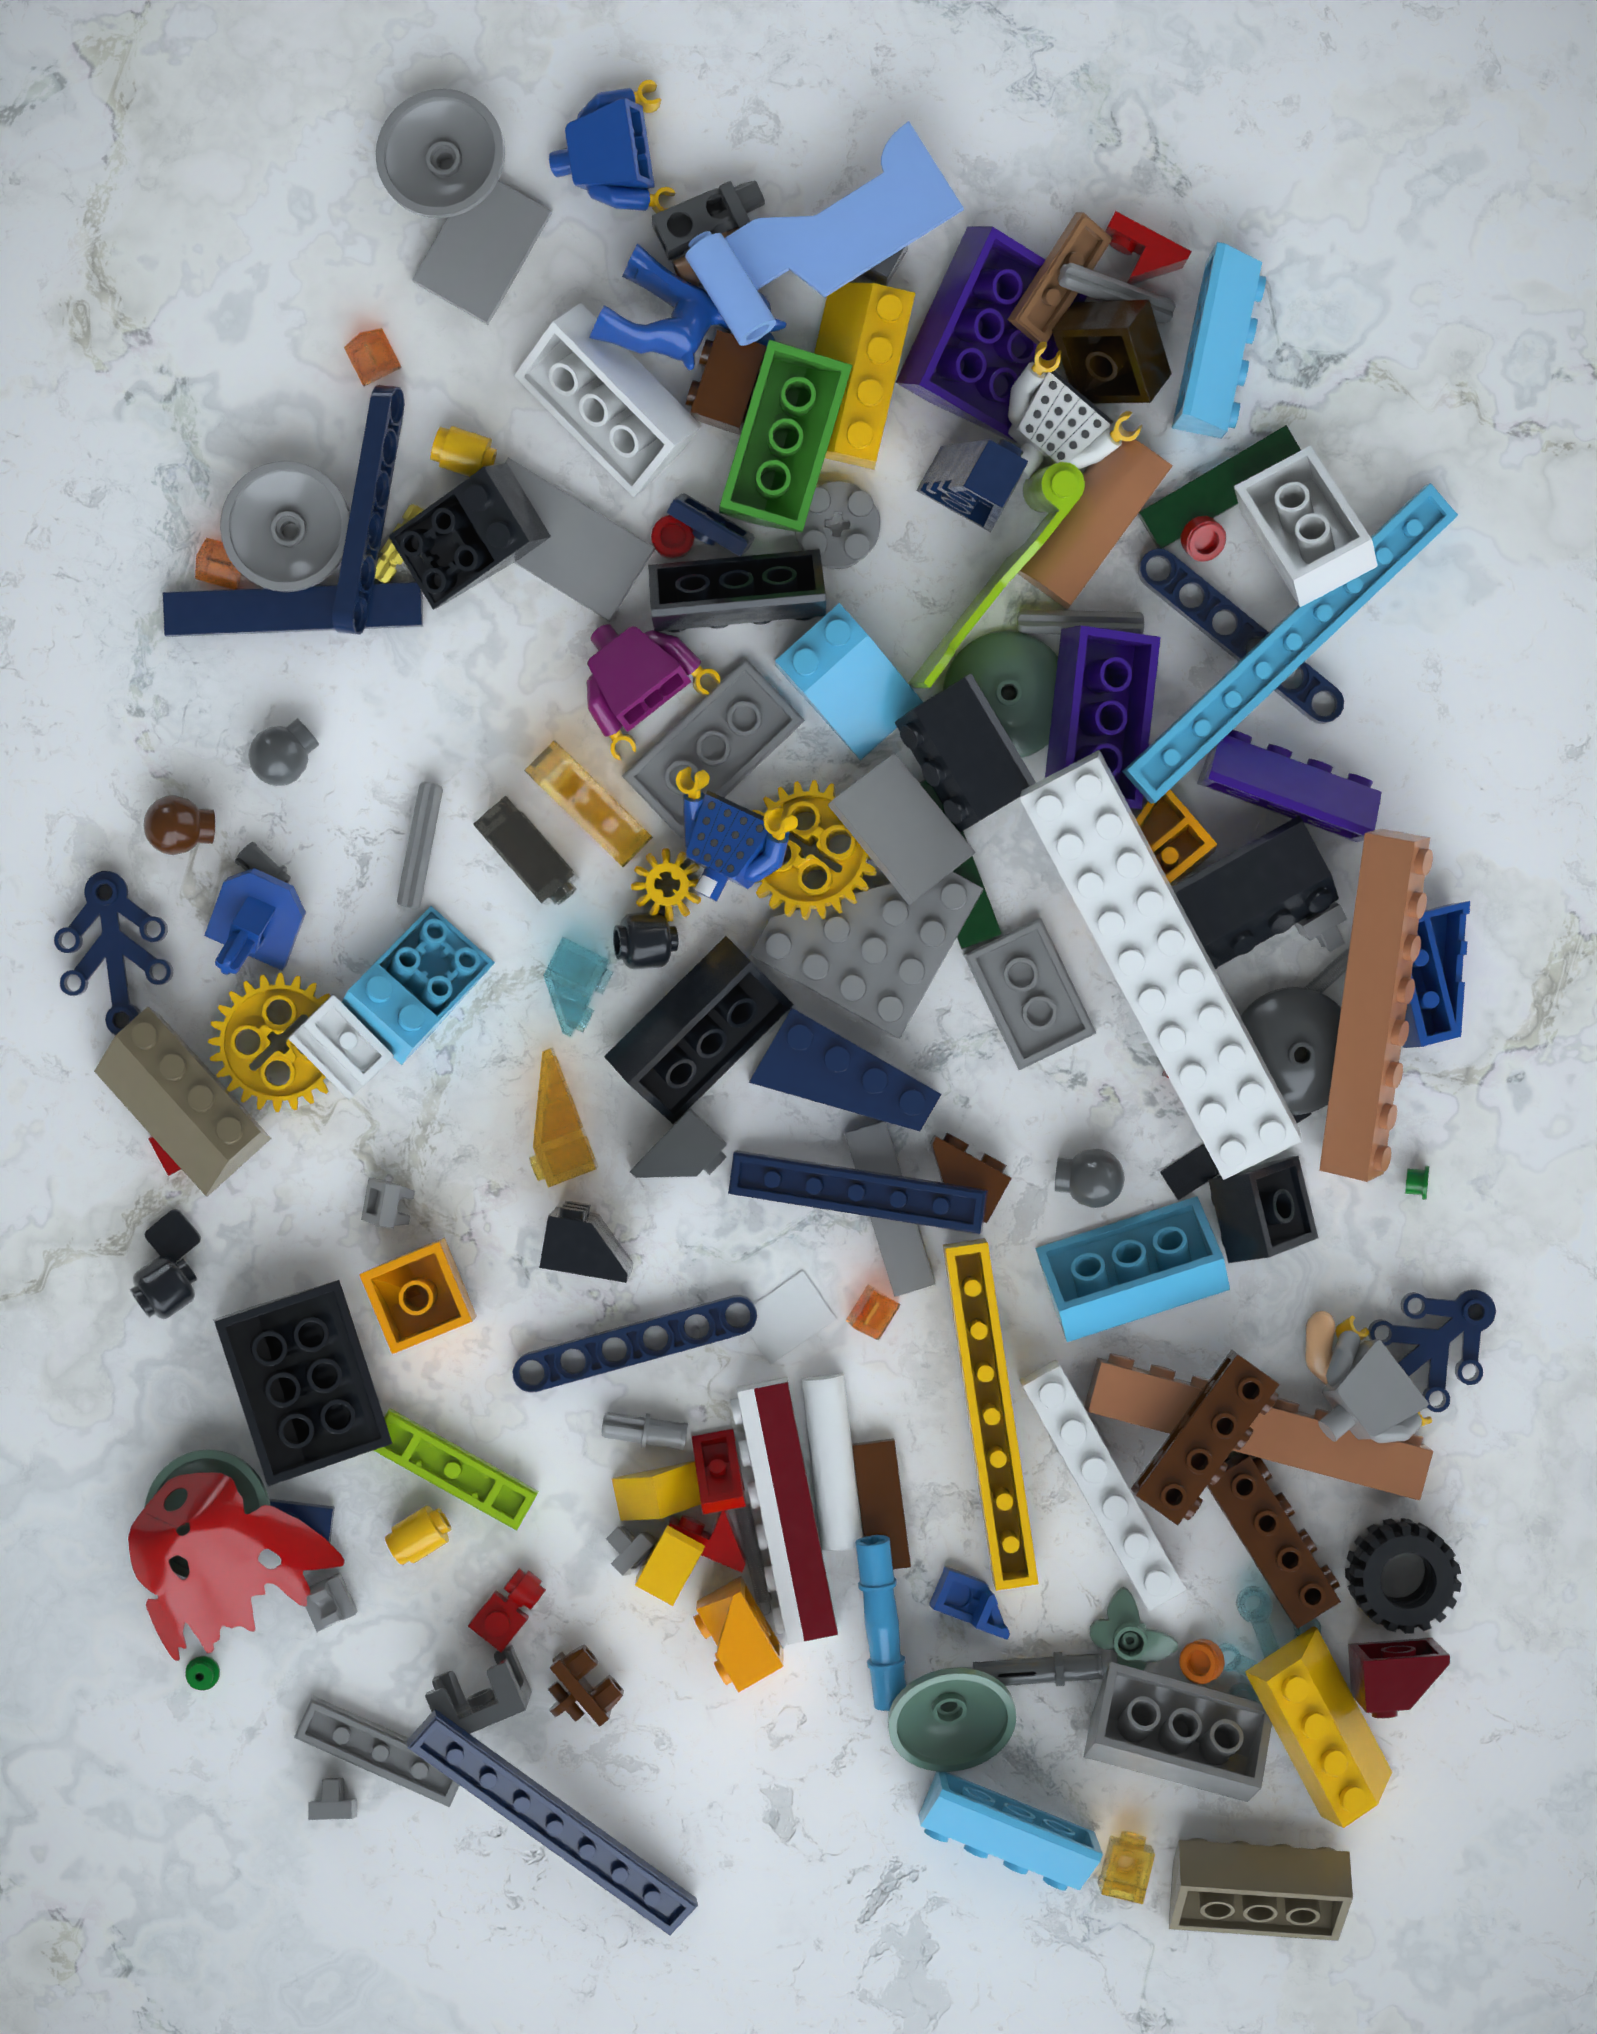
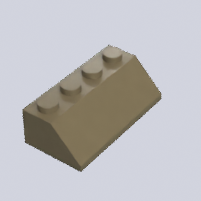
[94,1007,272,1197]
[1169,1838,1353,1941]

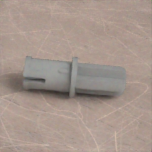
[601,1412,688,1451]

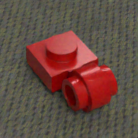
[468,1568,546,1653]

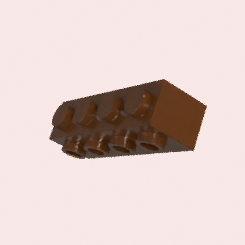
[1131,1349,1280,1526]
[1207,1453,1341,1629]

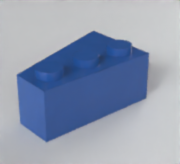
[1403,901,1470,1048]

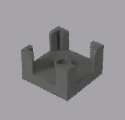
[425,1645,532,1734]

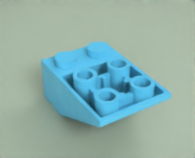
[342,906,495,1065]

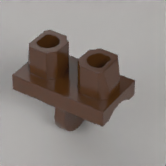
[548,1644,624,1727]

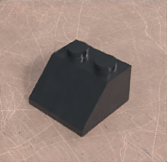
[1208,1156,1318,1263]

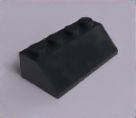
[648,549,826,633]
[1172,816,1339,970]
[604,936,794,1124]

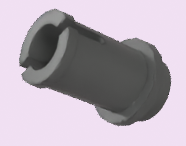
[235,842,291,883]

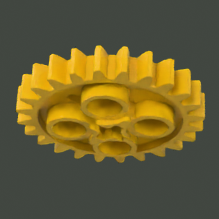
[752,780,877,921]
[208,973,331,1112]

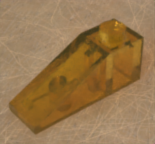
[524,740,653,867]
[529,1048,599,1188]

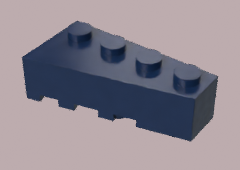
[916,439,1029,533]
[749,1008,942,1132]

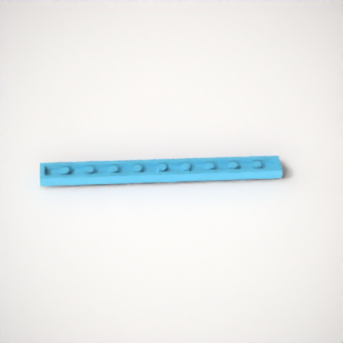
[1122,483,1458,804]

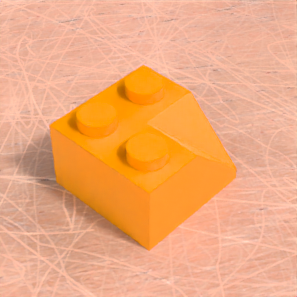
[359,1238,477,1354]
[693,1576,784,1693]

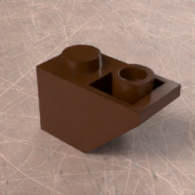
[930,1133,1012,1223]

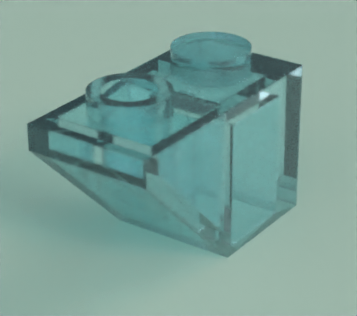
[543,937,614,1037]

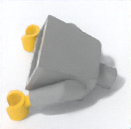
[1318,1315,1433,1444]

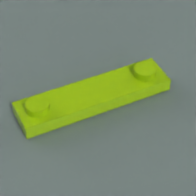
[373,1408,539,1531]

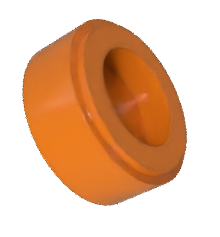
[1179,1639,1225,1684]

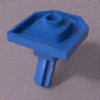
[204,868,306,975]

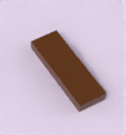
[852,1438,911,1570]

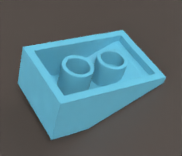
[775,603,923,761]

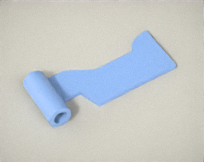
[685,121,964,346]

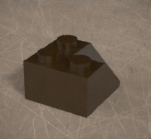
[1052,299,1172,404]

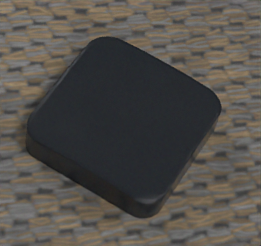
[145,1209,201,1262]

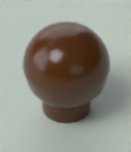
[143,795,215,855]

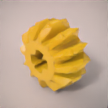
[631,848,701,922]

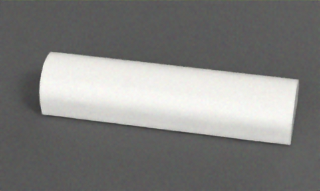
[801,1373,863,1551]

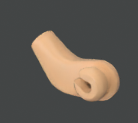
[1305,1311,1335,1385]

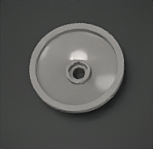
[376,89,505,218]
[220,461,350,592]

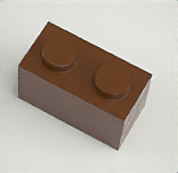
[685,330,767,435]

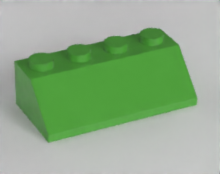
[719,340,852,533]

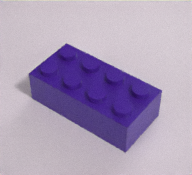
[1045,625,1161,810]

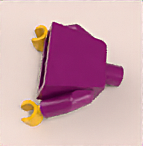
[586,624,720,760]

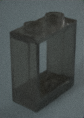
[473,796,579,906]

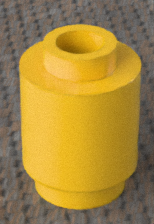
[430,426,497,477]
[385,1505,452,1565]

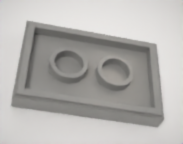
[412,180,552,325]
[828,753,976,905]
[964,918,1096,1070]

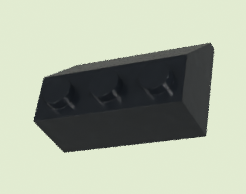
[894,674,1036,833]
[539,1201,633,1283]

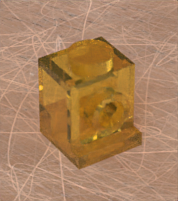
[1097,1831,1155,1904]

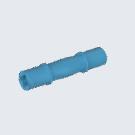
[855,1535,906,1711]

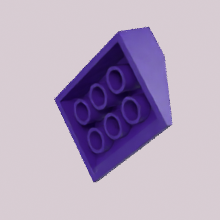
[895,226,1087,443]

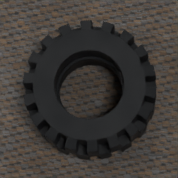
[1345,1518,1461,1634]

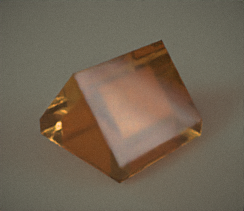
[344,328,402,386]
[195,538,242,590]
[846,1284,901,1340]

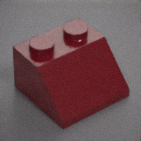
[1348,1638,1450,1718]

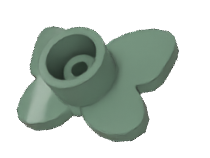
[1089,1587,1179,1671]

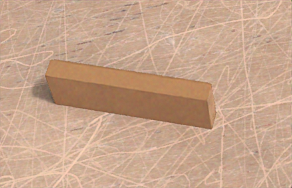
[1007,212,1112,345]

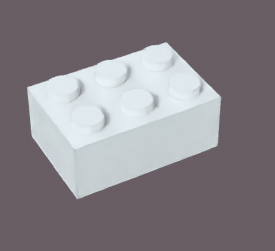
[1234,445,1377,607]

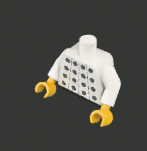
[1008,342,1143,479]

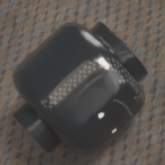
[613,912,679,969]
[130,1255,197,1319]

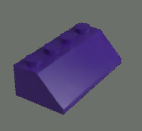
[1197,730,1382,842]

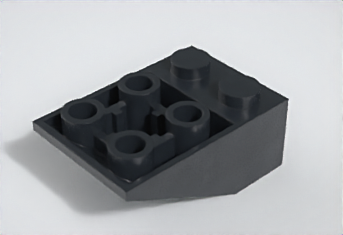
[389,463,551,610]

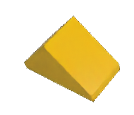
[612,1460,701,1521]
[635,1525,705,1606]

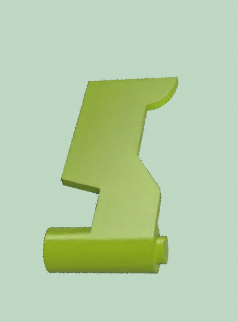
[908,462,1085,688]

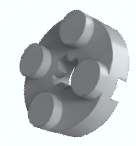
[795,481,880,569]

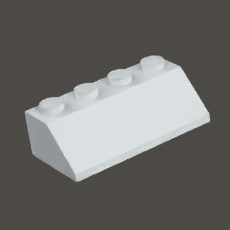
[514,303,702,498]

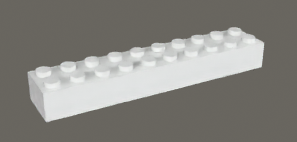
[1020,750,1302,1180]

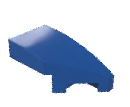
[929,1566,1010,1640]

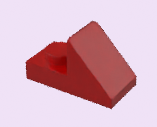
[1105,211,1192,285]
[691,1429,746,1515]
[668,1510,746,1573]

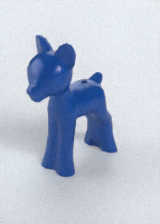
[589,244,787,370]

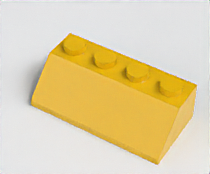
[814,282,915,470]
[1245,1626,1392,1828]

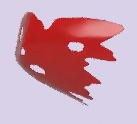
[128,1472,345,1661]

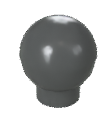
[248,718,319,786]
[1055,1149,1125,1208]

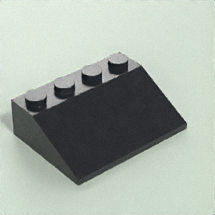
[213,1280,392,1486]

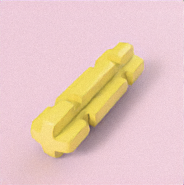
[375,504,424,584]

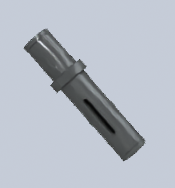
[973,1652,1103,1686]

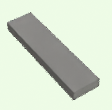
[845,1121,935,1297]
[294,1696,460,1807]

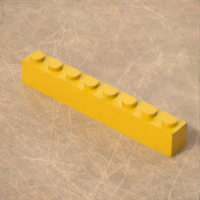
[943,1238,1039,1591]

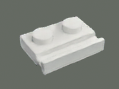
[288,994,394,1100]

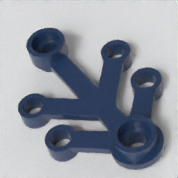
[54,871,173,1035]
[1368,1289,1496,1412]

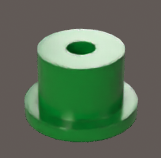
[1405,1166,1429,1200]
[185,1656,220,1691]

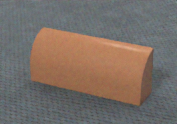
[1017,439,1173,610]

